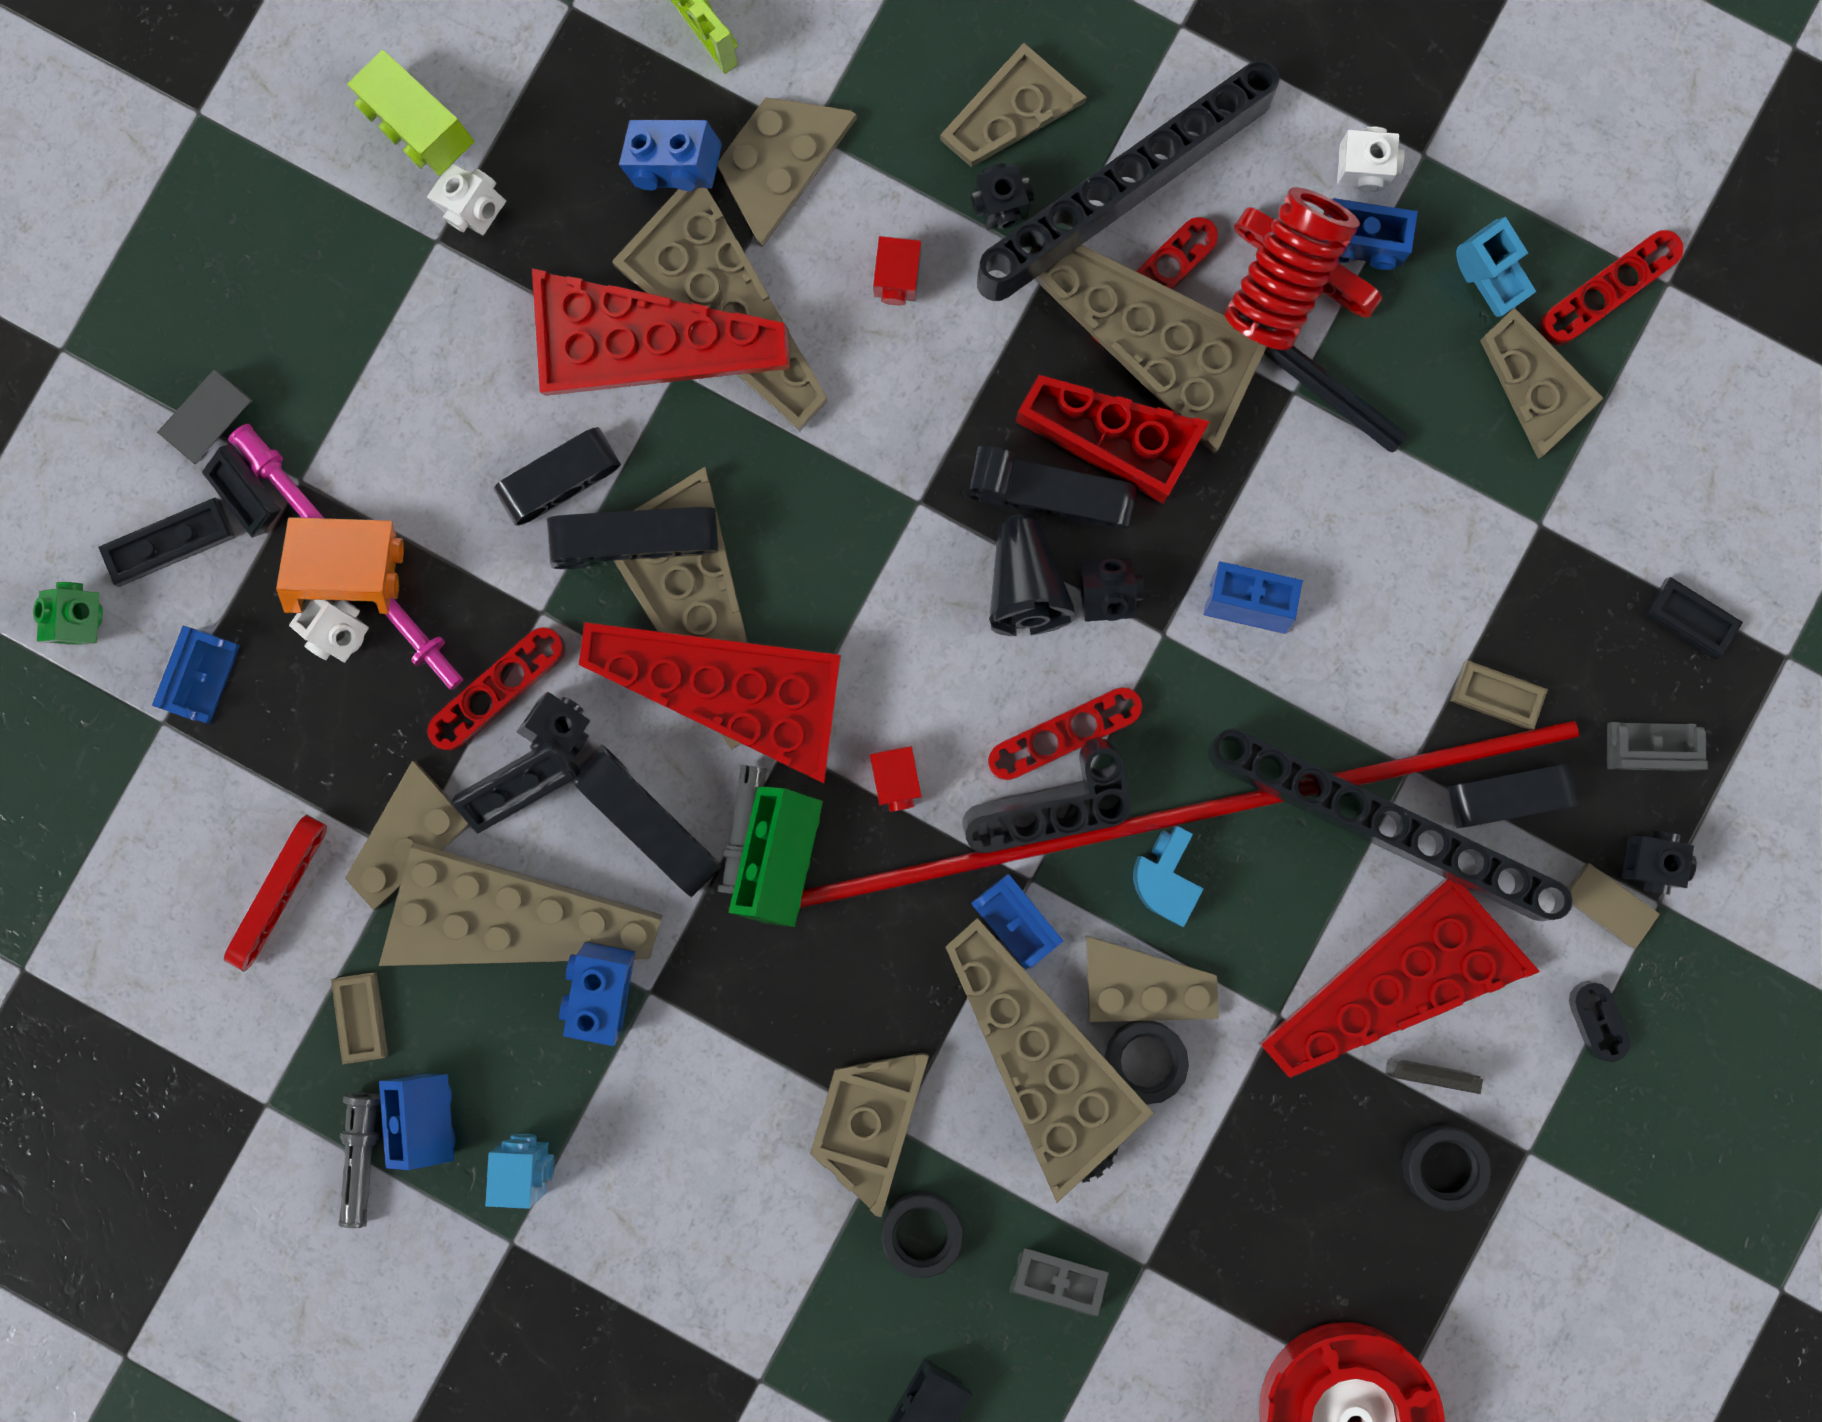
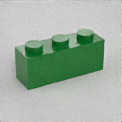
[728,787,823,927]

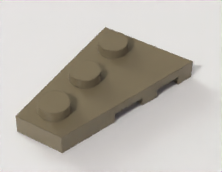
[1086,936,1219,1022]

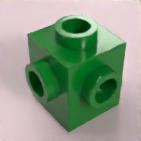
[33,582,103,645]

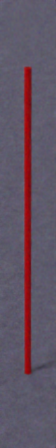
[800,721,1579,908]

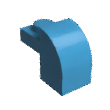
[1456,217,1536,317]
[1133,826,1203,927]

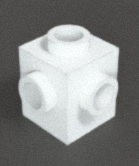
[1337,127,1405,193]
[427,164,506,235]
[289,599,369,663]

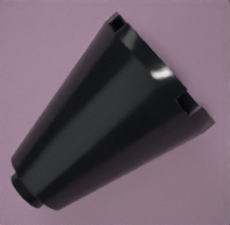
[989,514,1075,636]

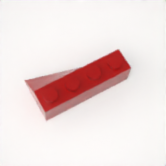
[1016,375,1210,504]

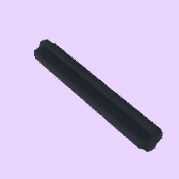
[1264,345,1407,453]

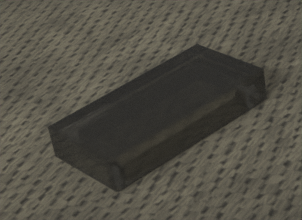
[1385,1057,1483,1094]

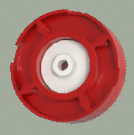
[1259,1322,1445,1422]

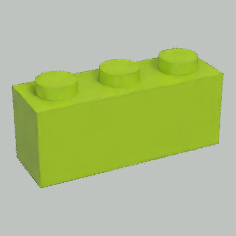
[347,49,475,176]

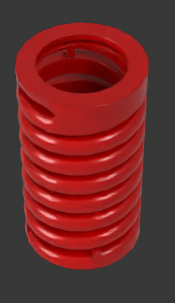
[1224,187,1360,350]

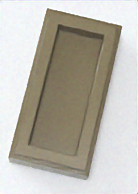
[1450,660,1548,730]
[1568,863,1660,949]
[331,972,388,1064]

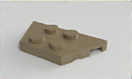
[717,97,856,247]
[810,1053,929,1218]

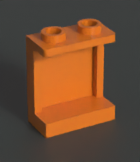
[276,518,404,614]

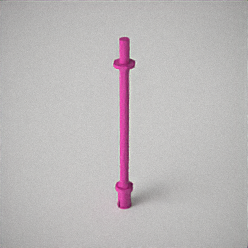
[228,424,463,690]

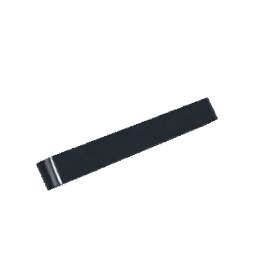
[977,61,1280,301]
[1208,729,1573,922]

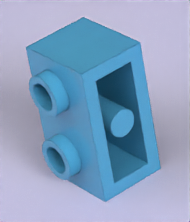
[485,1134,555,1209]

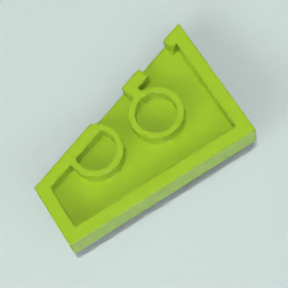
[670,0,738,74]

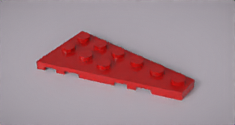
[532,268,790,396]
[579,622,841,784]
[1259,878,1540,1078]

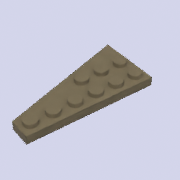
[612,188,828,432]
[1029,245,1267,454]
[614,467,748,750]
[379,843,663,966]
[946,918,1154,1203]

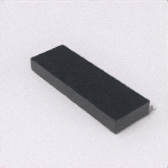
[98,497,236,587]
[451,737,580,834]

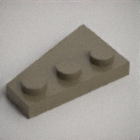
[940,43,1087,167]
[1480,308,1603,459]
[345,761,470,910]

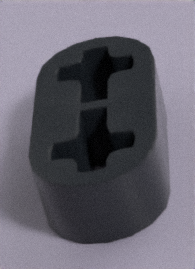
[1569,981,1630,1062]

